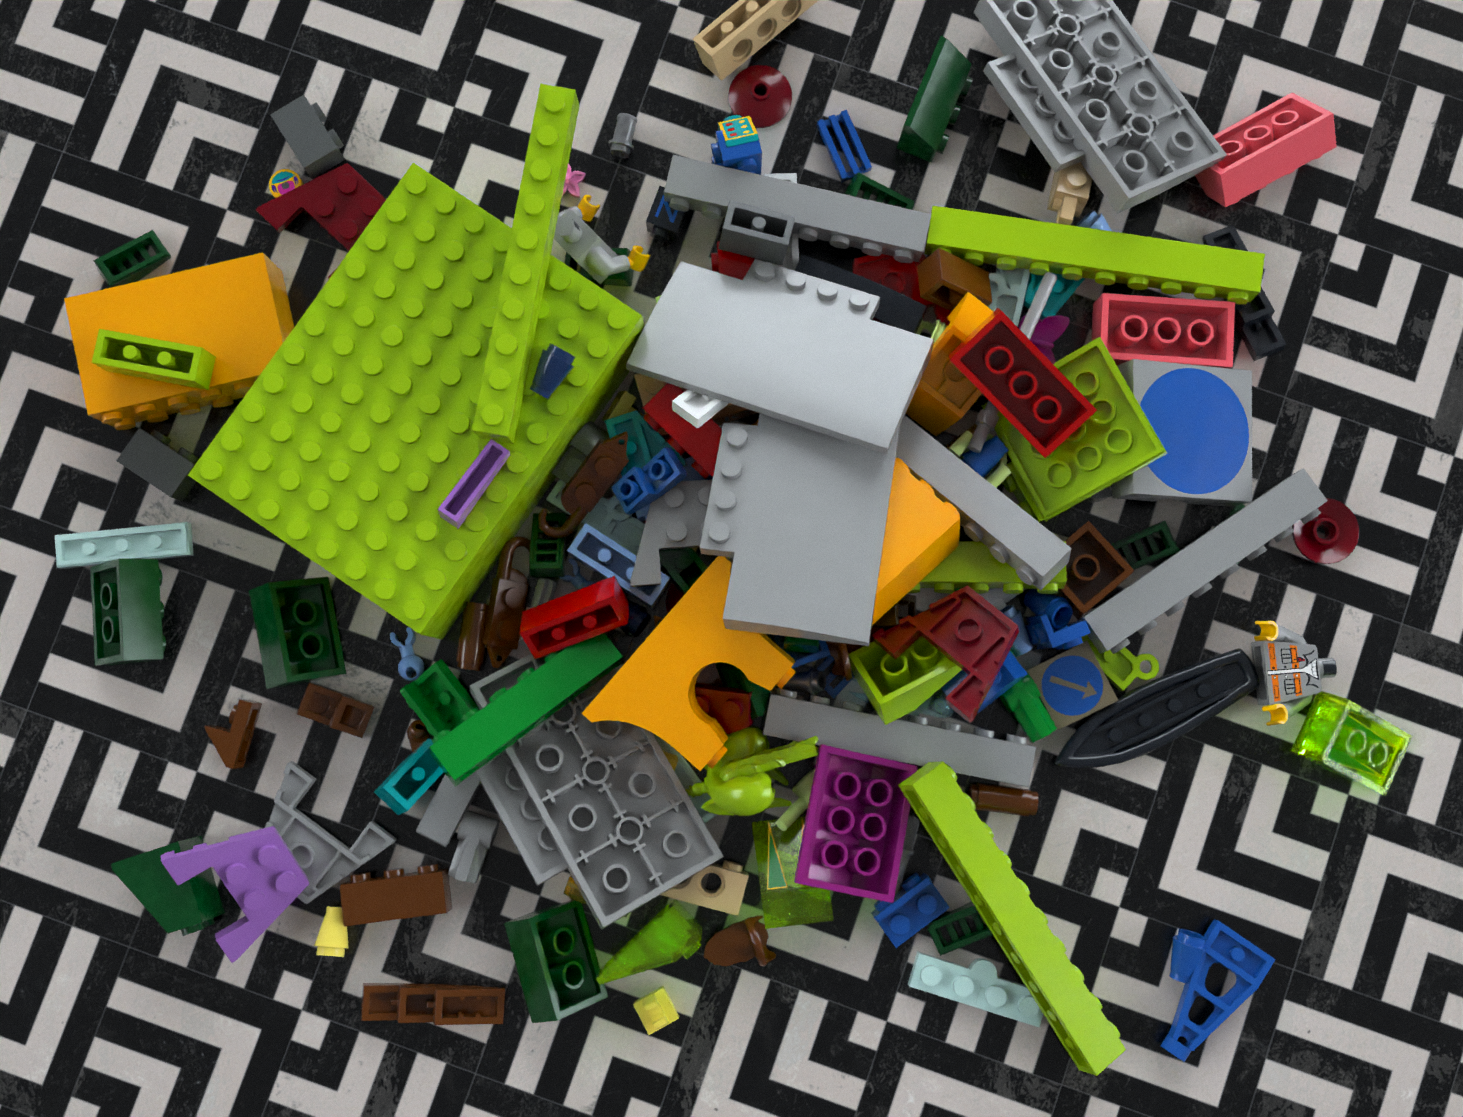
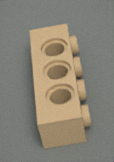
[693,0,819,81]
[661,860,749,916]

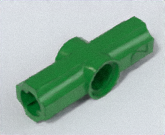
[999,650,1057,743]

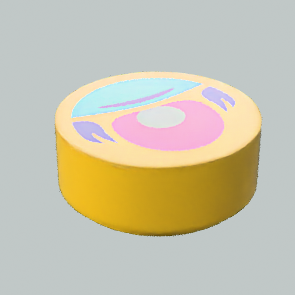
[269,169,304,198]

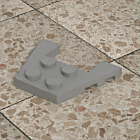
[630,479,734,587]
[265,761,397,904]

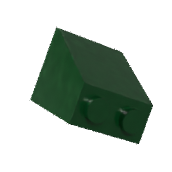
[111,836,225,936]

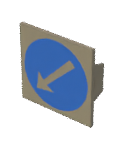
[1026,641,1119,730]

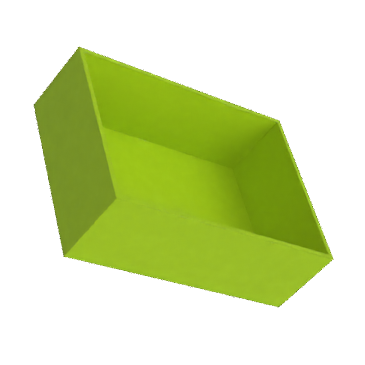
[188,163,644,640]

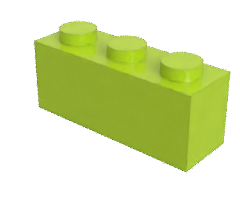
[92,329,216,390]

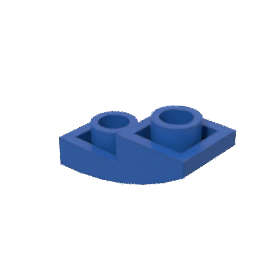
[611,447,688,515]

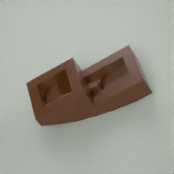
[296,682,374,738]

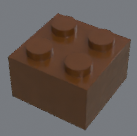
[1054,521,1134,620]

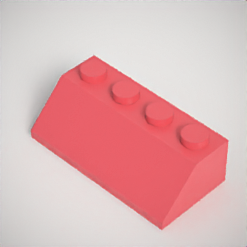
[1195,92,1337,207]

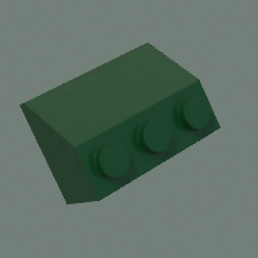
[896,36,973,163]
[90,559,166,666]
[249,577,346,689]
[504,898,608,1023]

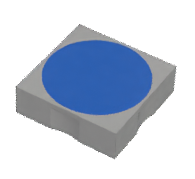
[1112,359,1252,507]

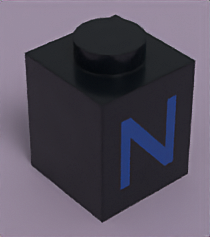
[646,186,690,243]

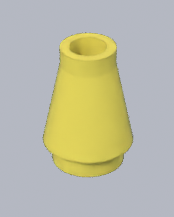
[314,906,349,957]

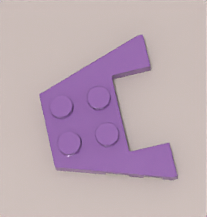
[161,826,309,963]

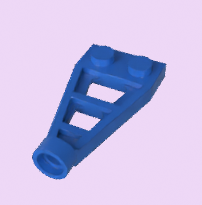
[1160,919,1276,1063]

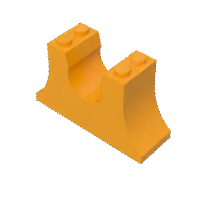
[582,556,796,771]

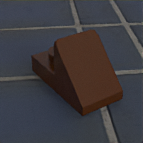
[204,699,262,769]

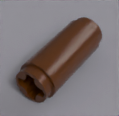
[456,602,489,671]
[967,783,1038,816]

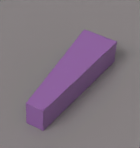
[438,439,510,529]

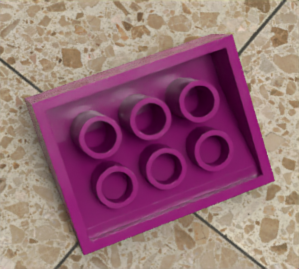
[794,744,917,903]

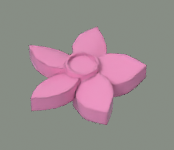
[562,163,586,198]

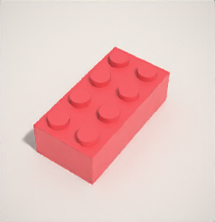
[1091,293,1235,369]

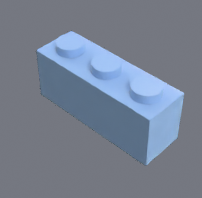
[567,523,671,609]

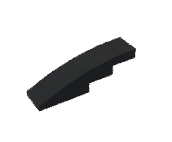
[1202,225,1287,361]
[794,255,928,334]

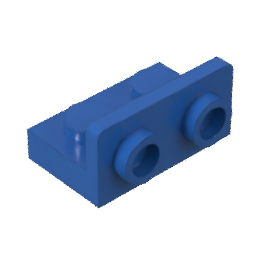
[871,873,950,948]

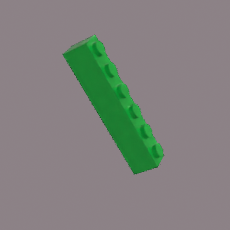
[429,633,623,787]

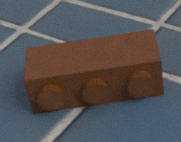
[340,864,452,926]

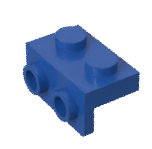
[711,130,762,175]
[1025,614,1091,650]

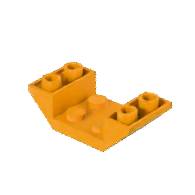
[905,292,994,436]

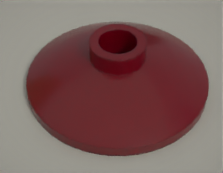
[728,65,792,128]
[1292,498,1359,564]

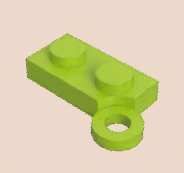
[1081,635,1159,691]

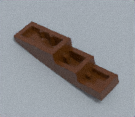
[361,983,505,1025]

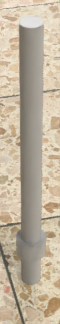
[968,272,1057,453]

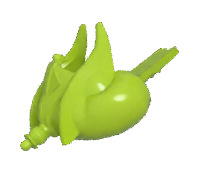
[685,725,819,816]

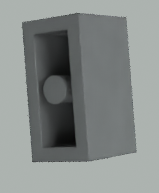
[270,95,345,179]
[718,200,795,265]
[116,428,198,501]

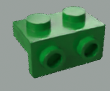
[400,659,480,737]

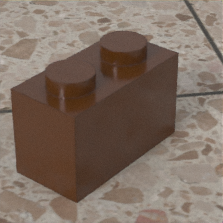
[917,248,992,312]

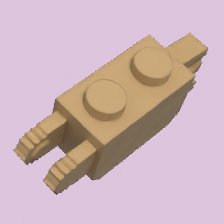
[1047,162,1092,225]

